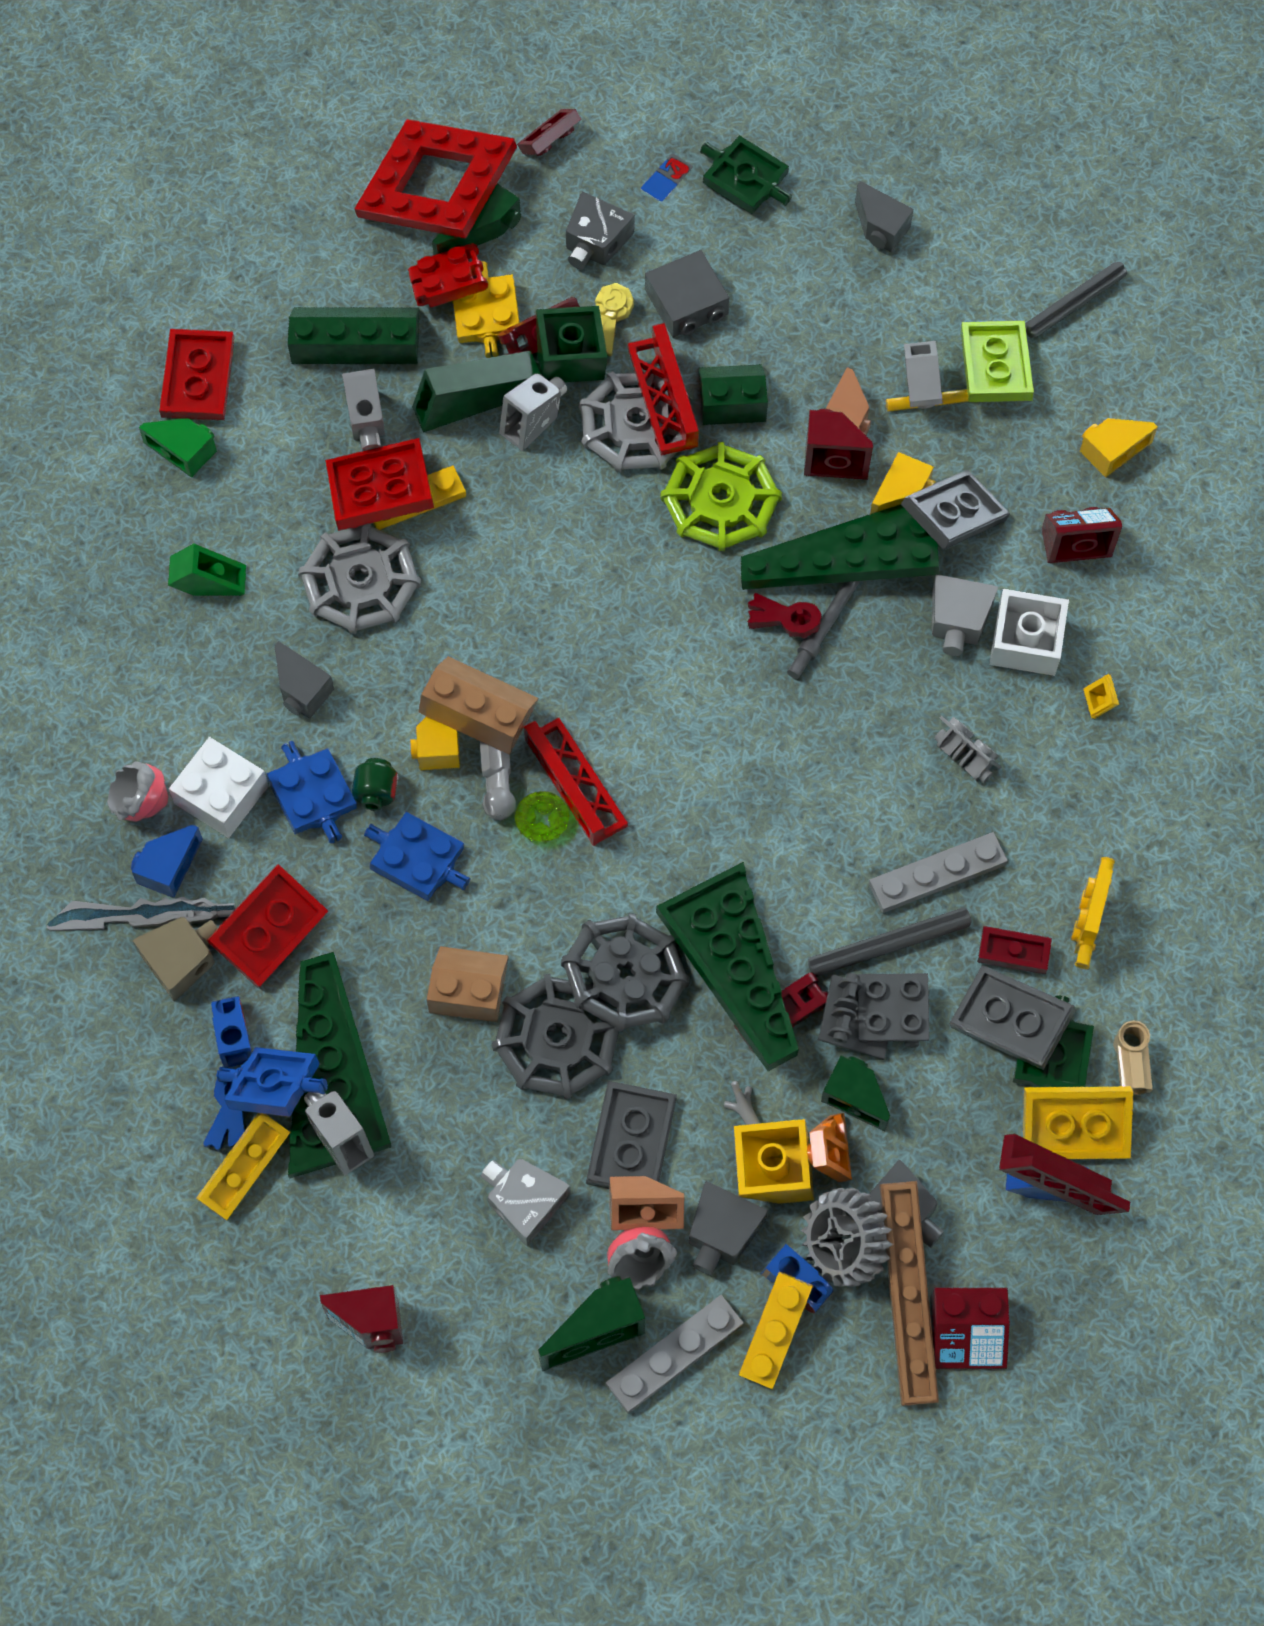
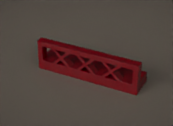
[999,1134,1131,1215]

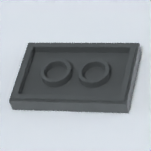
[901,470,1010,550]
[949,965,1076,1070]
[586,1081,677,1189]

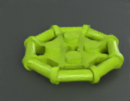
[660,442,782,551]

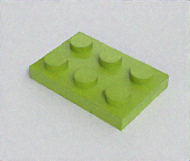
[961,321,1034,402]

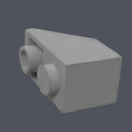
[904,341,943,409]

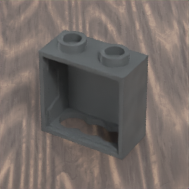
[645,250,730,338]

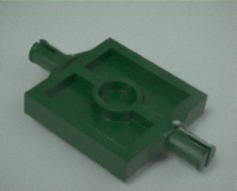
[700,135,792,214]
[1013,995,1094,1087]

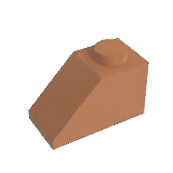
[826,367,871,435]
[609,1176,684,1230]

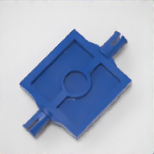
[266,741,357,843]
[364,812,470,901]
[216,1047,328,1117]

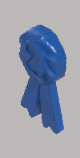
[203,1080,245,1152]

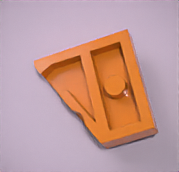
[807,1113,852,1182]

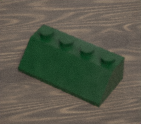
[288,307,420,364]

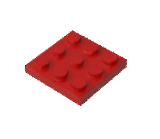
[325,438,434,531]

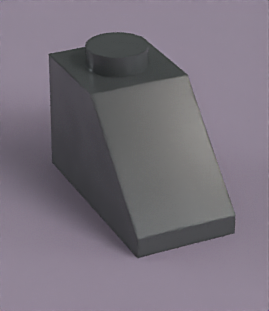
[855,181,914,253]
[275,641,334,719]

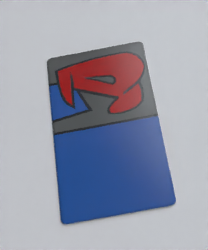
[641,153,693,202]

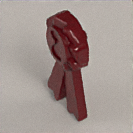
[747,593,822,638]

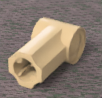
[1113,1020,1153,1095]

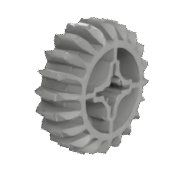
[801,1188,893,1287]

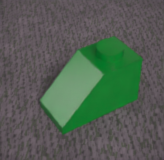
[139,418,217,478]
[168,543,246,596]

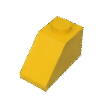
[1080,418,1158,478]
[870,452,936,514]
[410,716,460,770]

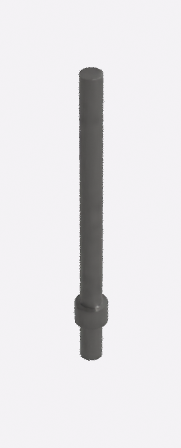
[787,581,860,679]

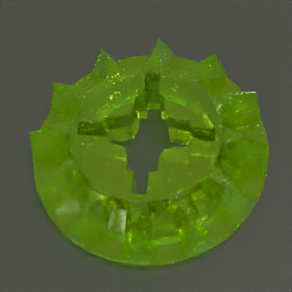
[515,791,569,844]

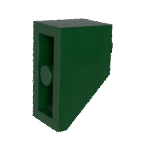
[821,1055,890,1132]

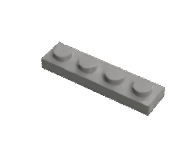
[869,832,1008,914]
[606,1295,744,1414]

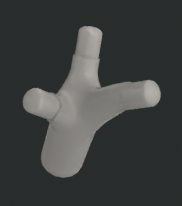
[724,1081,760,1125]

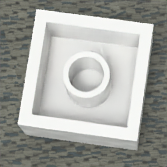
[989,589,1069,676]
[169,737,269,838]

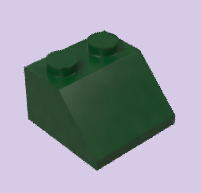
[536,306,607,383]
[698,364,768,425]

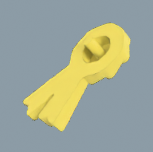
[595,283,634,356]

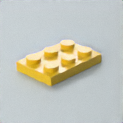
[1023,1086,1133,1159]

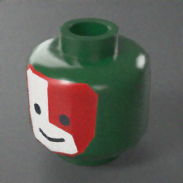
[352,758,398,811]

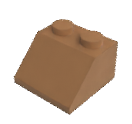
[427,946,509,1022]

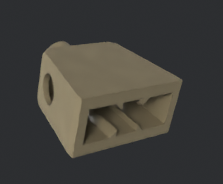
[132,917,218,1001]

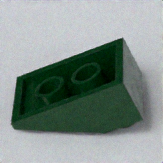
[538,1276,645,1372]

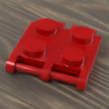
[408,243,488,308]

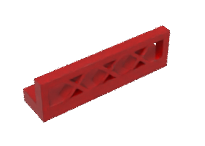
[627,323,699,456]
[524,718,628,846]

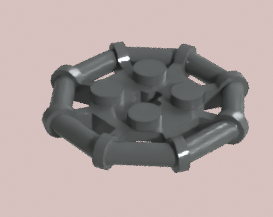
[561,913,690,1032]
[492,974,619,1099]

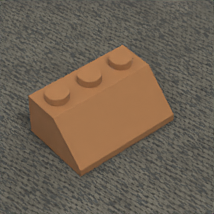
[419,656,539,755]

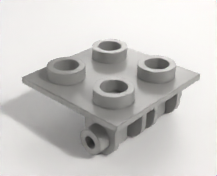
[934,716,1002,783]

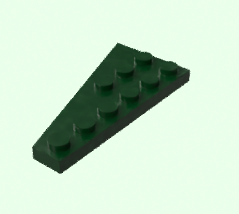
[741,504,940,590]
[656,862,799,1071]
[288,952,392,1179]

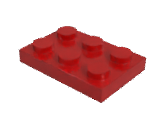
[159,329,235,421]
[206,864,328,988]

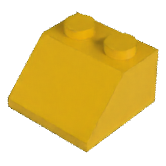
[734,1119,814,1204]

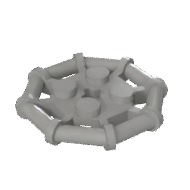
[578,371,691,472]
[298,523,421,634]

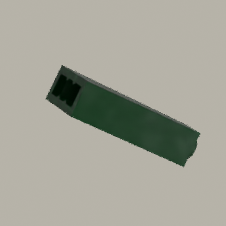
[412,351,541,432]

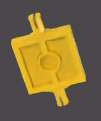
[453,261,520,358]
[1071,857,1115,969]

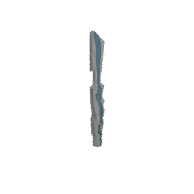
[47,896,236,931]

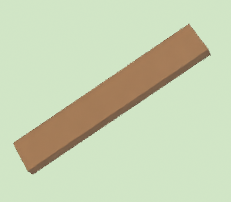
[880,1181,939,1406]

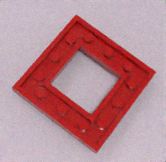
[354,119,517,238]

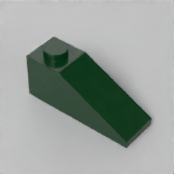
[432,183,521,255]

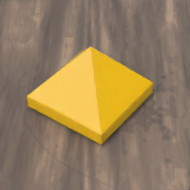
[1083,674,1119,719]

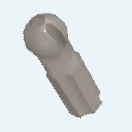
[480,741,516,820]

